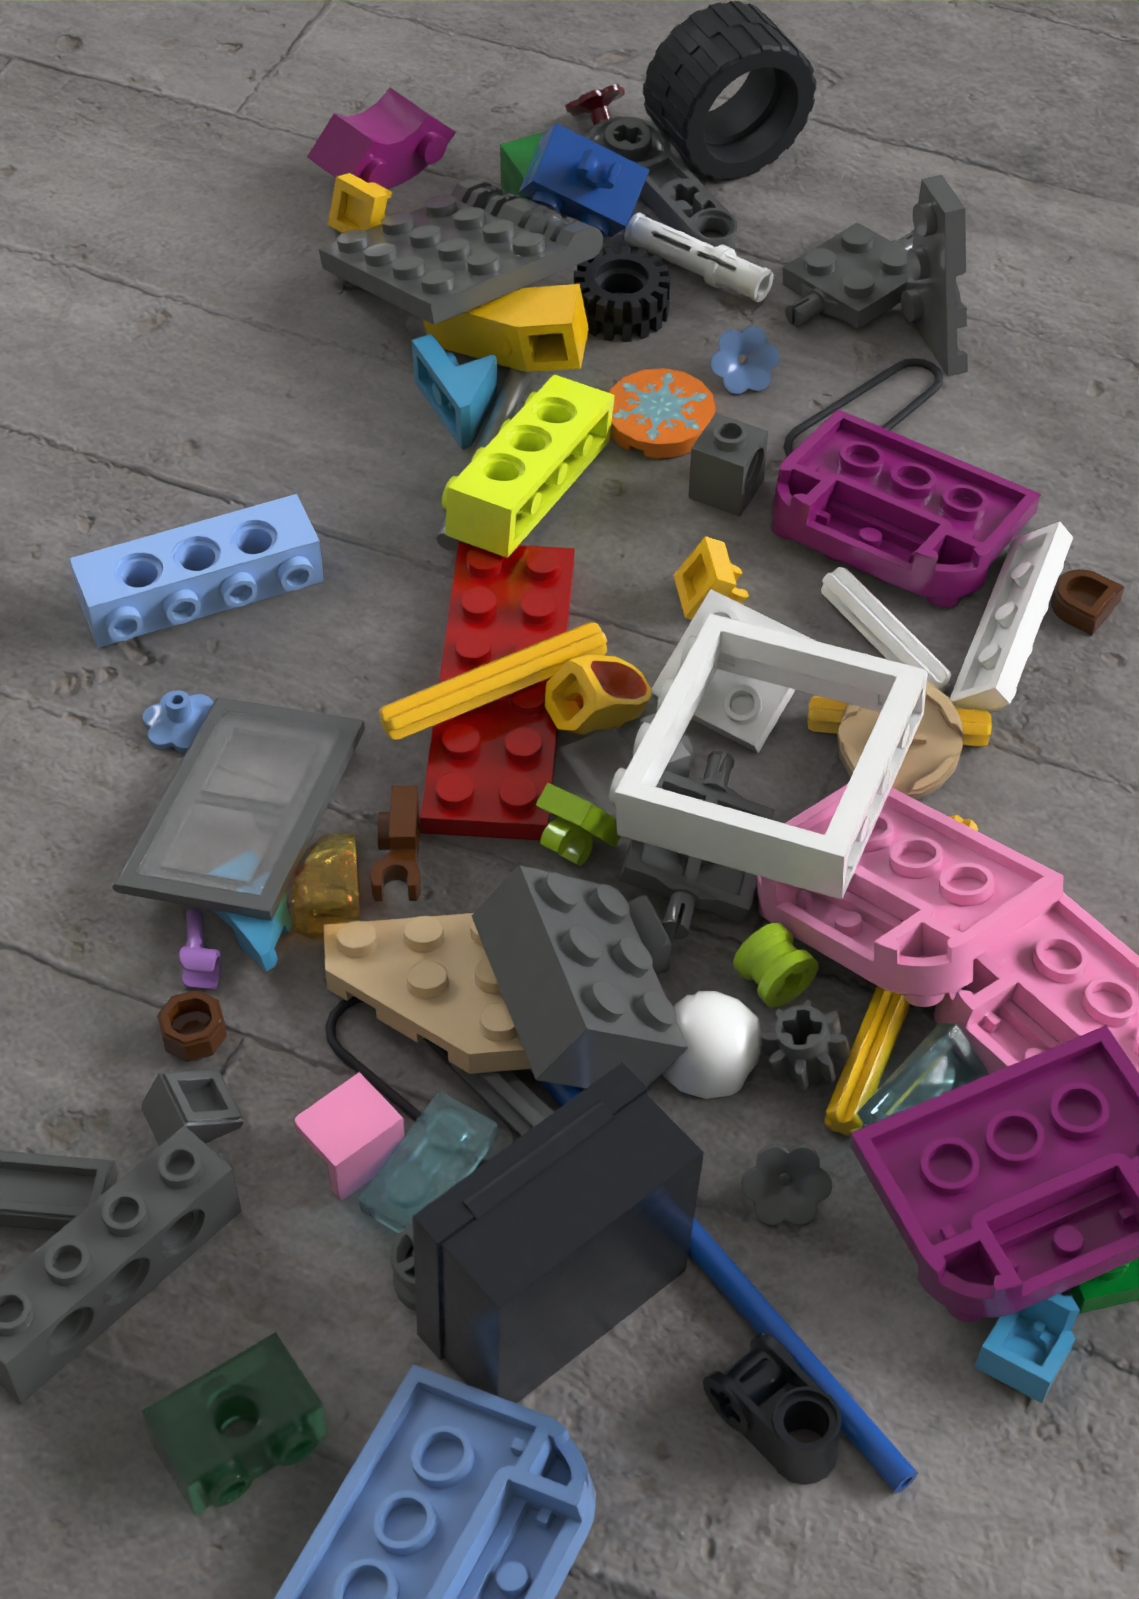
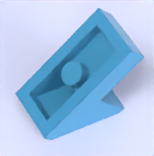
[412,333,498,449]

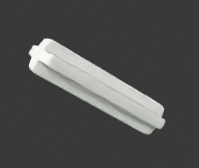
[821,567,951,693]

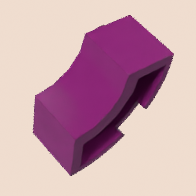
[307,87,456,189]

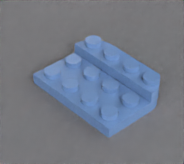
[274,1364,596,1599]

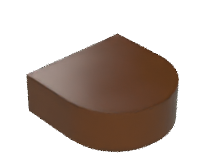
[1051,569,1125,635]

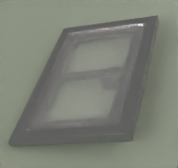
[112,697,365,921]

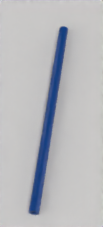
[529,1069,918,1493]

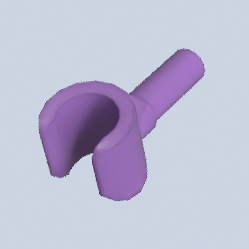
[179,908,222,990]

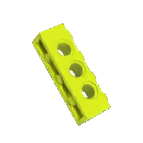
[441,374,615,558]

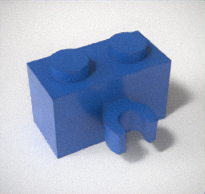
[519,123,649,238]

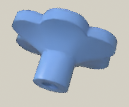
[710,326,780,394]
[143,690,213,753]

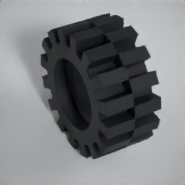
[574,245,670,342]

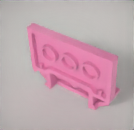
[757,784,1063,1007]
[934,892,1139,1074]

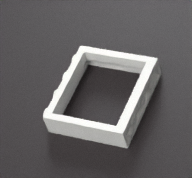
[609,614,928,900]

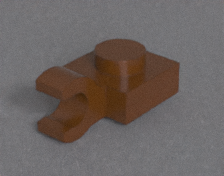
[370,786,421,901]

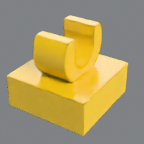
[327,173,392,233]
[673,536,749,620]

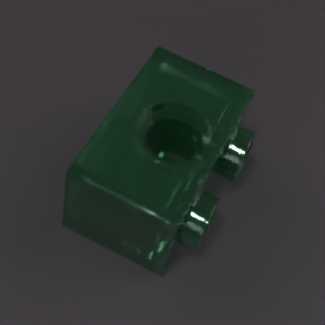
[141,1332,327,1515]

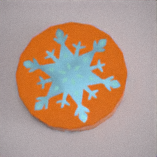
[609,368,716,459]

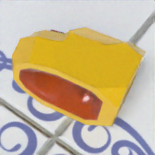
[545,655,652,735]

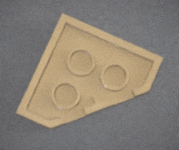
[324,913,531,1074]

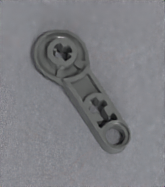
[585,116,737,249]

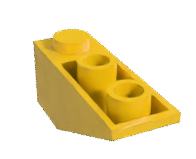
[423,284,589,372]

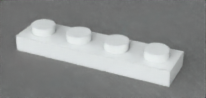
[950,521,1073,712]

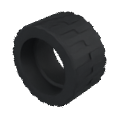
[643,1,816,181]

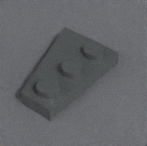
[901,175,968,377]

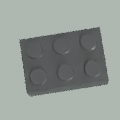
[472,865,688,1088]

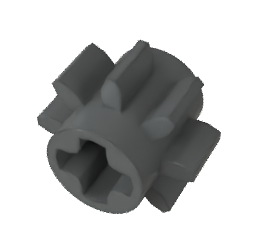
[761,1000,850,1091]

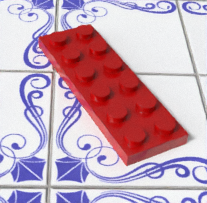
[420,542,575,840]

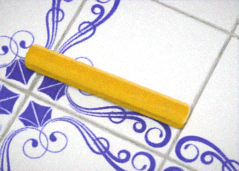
[379,622,607,741]

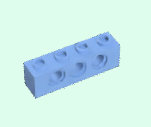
[69,494,324,648]

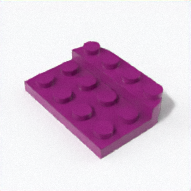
[771,409,1041,608]
[851,1025,1139,1322]

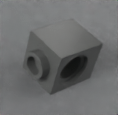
[688,413,768,517]

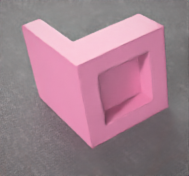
[295,1072,407,1200]

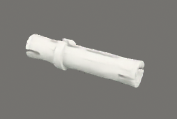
[624,212,774,302]

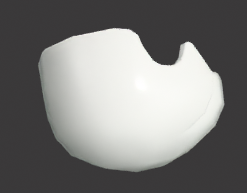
[662,991,763,1099]

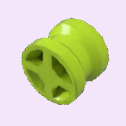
[733,922,818,1008]

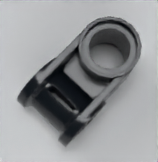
[703,1333,842,1485]

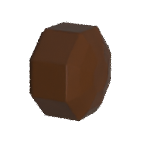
[157,990,227,1062]

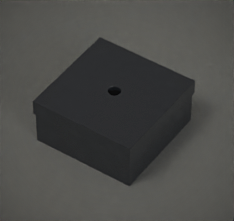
[412,1063,704,1404]

